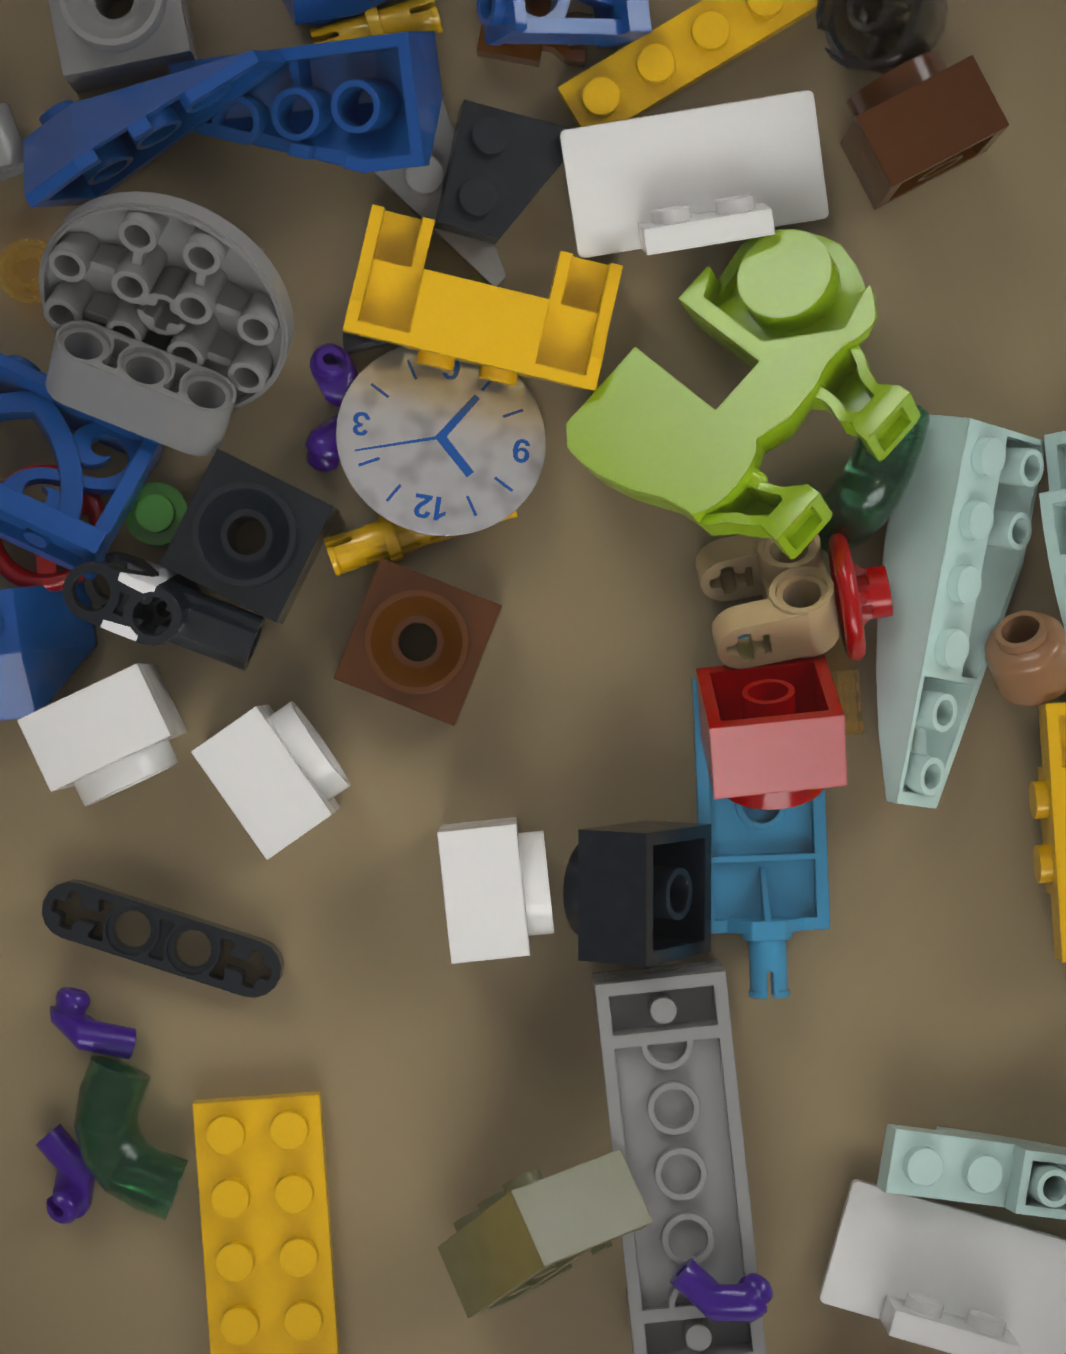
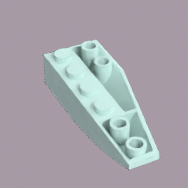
[876,413,1045,809]

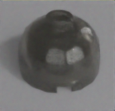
[815,0,948,75]

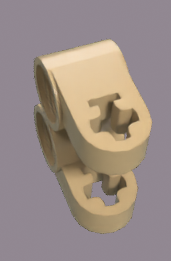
[695,534,839,669]

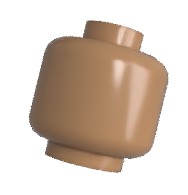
[985,611,1066,707]

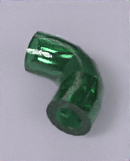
[818,403,930,552]
[73,1056,189,1221]

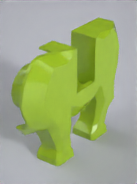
[566,229,921,560]

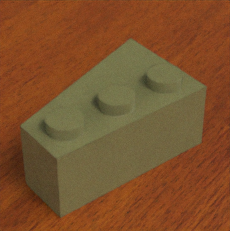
[438,1149,653,1319]

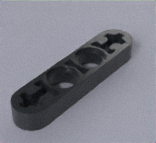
[42,879,284,998]

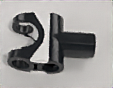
[63,551,266,671]

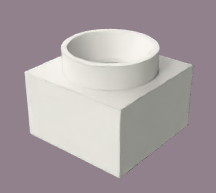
[17,663,187,807]
[191,701,351,860]
[437,817,554,964]

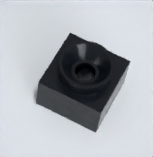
[160,448,339,624]
[563,821,712,967]

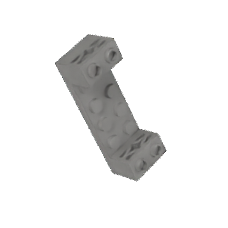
[592,959,767,1354]

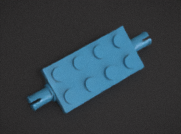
[691,634,830,999]

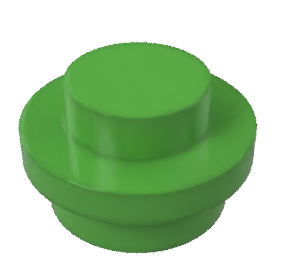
[125,482,188,546]

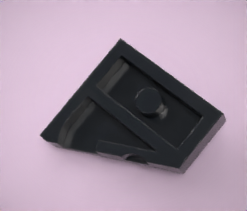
[434,100,570,244]

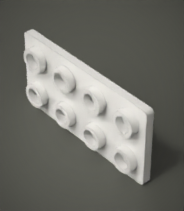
[560,90,829,258]
[819,1179,1066,1354]

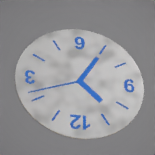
[336,346,546,536]

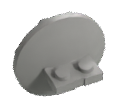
[39,191,294,410]

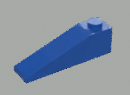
[168,31,443,173]
[23,50,286,208]

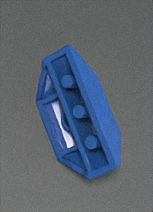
[0,582,98,721]

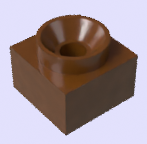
[840,50,1009,210]
[334,558,502,726]

